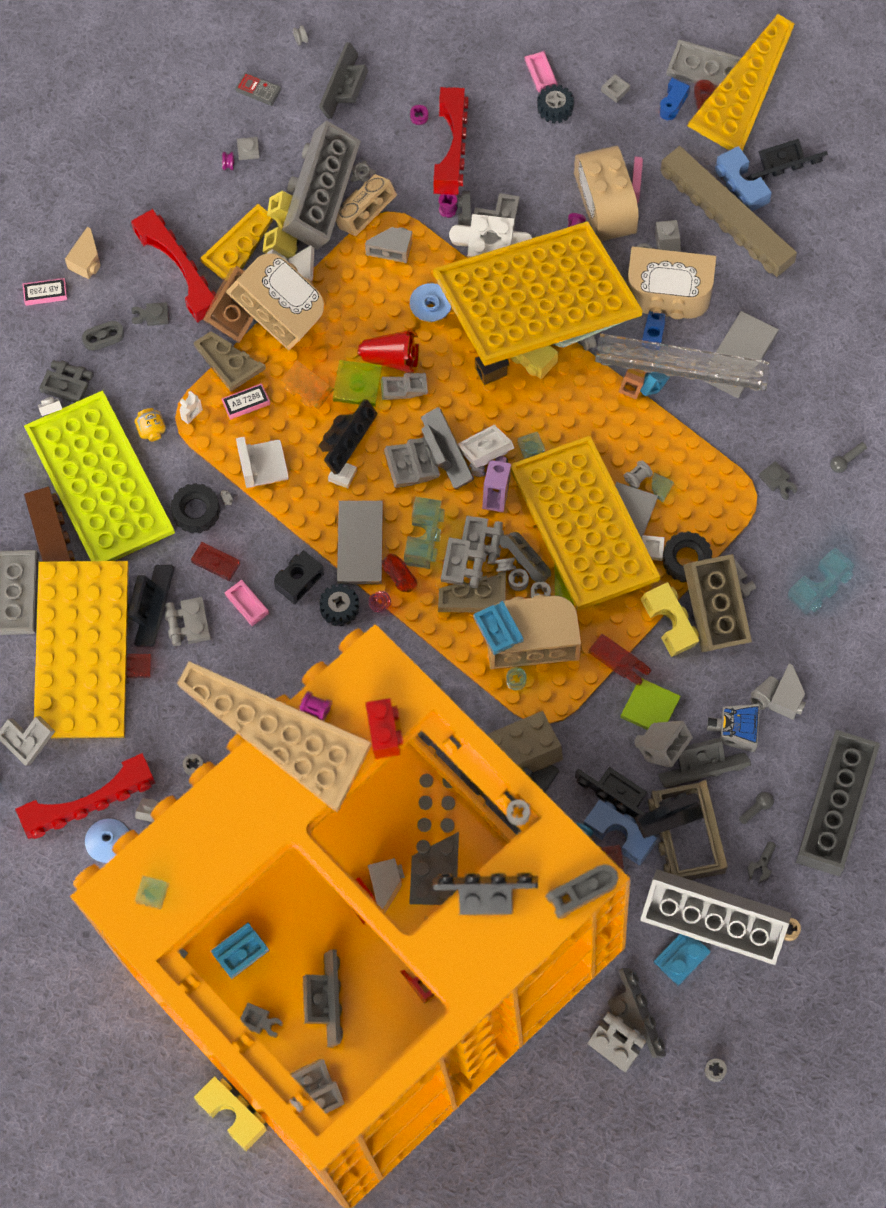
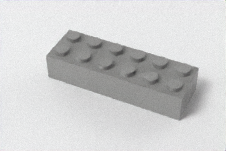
[282,120,361,250]
[640,869,791,965]

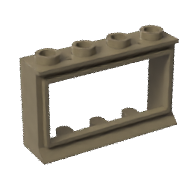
[648,780,728,880]

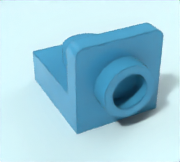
[640,363,670,396]

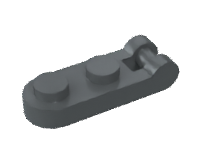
[499,532,551,582]
[546,864,618,919]

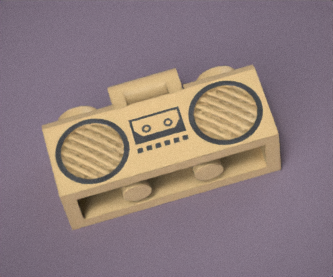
[336,174,397,236]

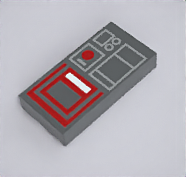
[236,72,281,106]

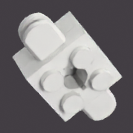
[449,214,532,258]

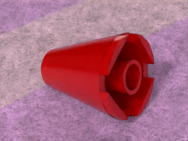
[358,330,419,373]

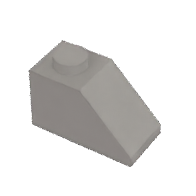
[655,220,681,252]
[365,227,412,263]
[769,664,806,720]
[368,858,405,912]

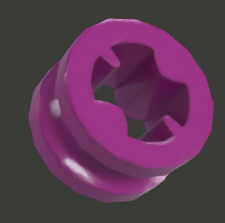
[410,105,428,125]
[222,152,234,171]

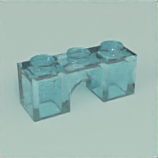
[404,497,445,569]
[787,547,855,615]

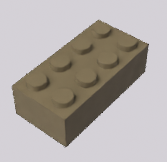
[683,554,752,652]
[459,711,563,795]

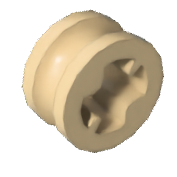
[784,918,801,941]

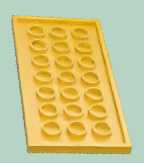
[511,436,660,611]
[34,561,129,738]

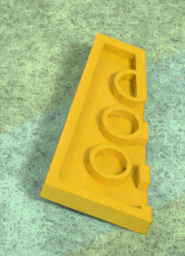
[200,204,274,280]

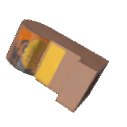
[618,360,648,399]

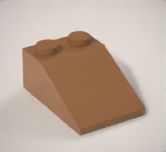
[203,266,254,343]

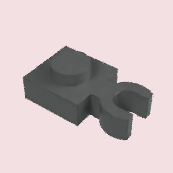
[131,302,169,326]
[759,461,797,500]
[240,1003,283,1038]

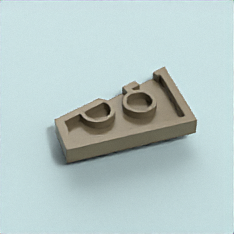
[193,331,266,392]
[438,571,506,613]

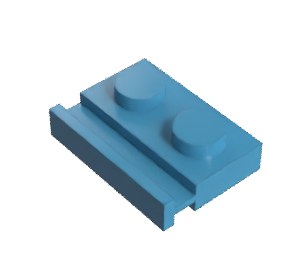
[473,601,523,655]
[211,923,269,979]
[653,934,711,986]

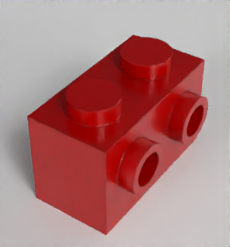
[365,698,404,760]

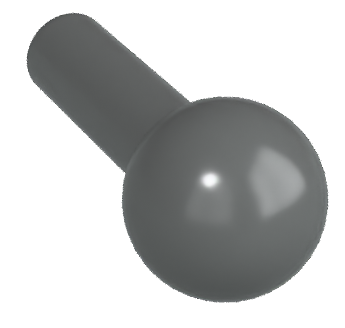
[830,442,867,473]
[739,792,774,824]

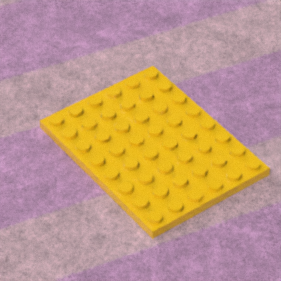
[433,221,643,366]

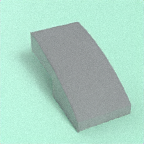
[381,373,428,400]

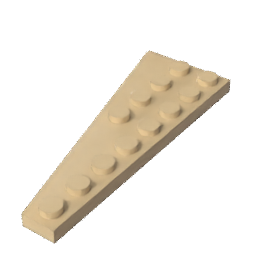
[177,662,372,812]

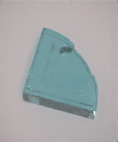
[652,472,674,502]

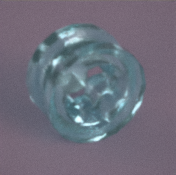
[506,667,526,690]

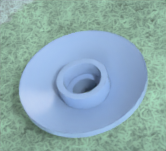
[410,283,451,322]
[85,818,129,863]

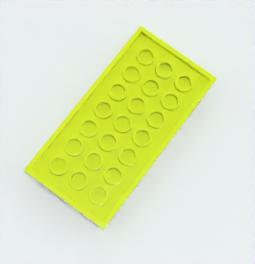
[24,390,175,561]

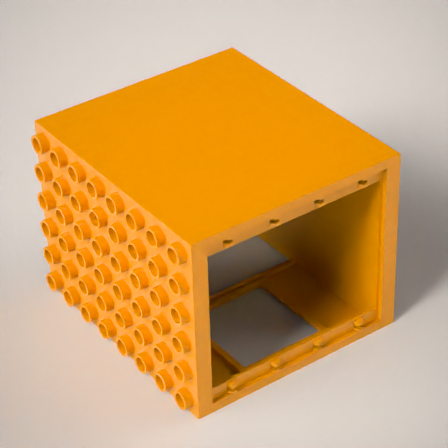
[70,624,630,1208]

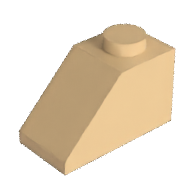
[65,227,100,279]

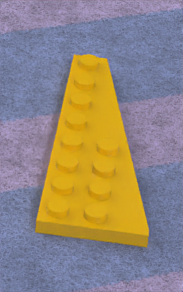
[687,14,795,151]

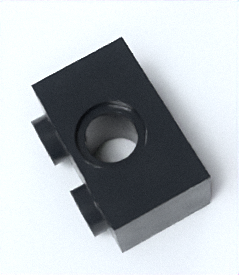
[274,550,324,605]

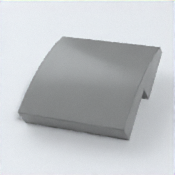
[384,438,440,488]
[290,1059,344,1113]

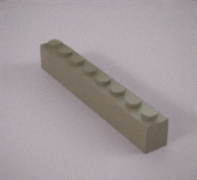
[660,146,797,277]

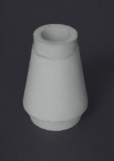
[750,676,779,710]

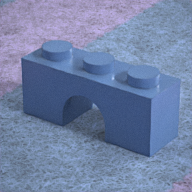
[715,146,772,212]
[583,800,657,866]

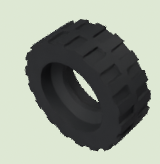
[171,483,220,534]
[662,531,712,583]

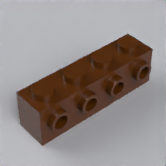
[24,486,76,562]

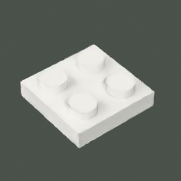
[458,425,514,468]

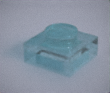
[517,431,545,459]
[135,876,169,909]

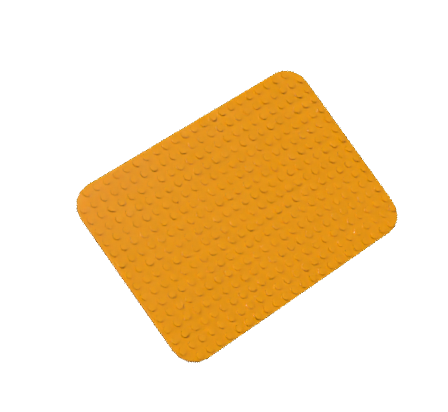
[175,211,757,724]

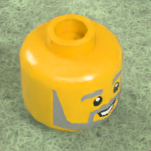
[135,408,166,442]

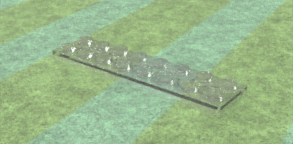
[595,333,770,391]

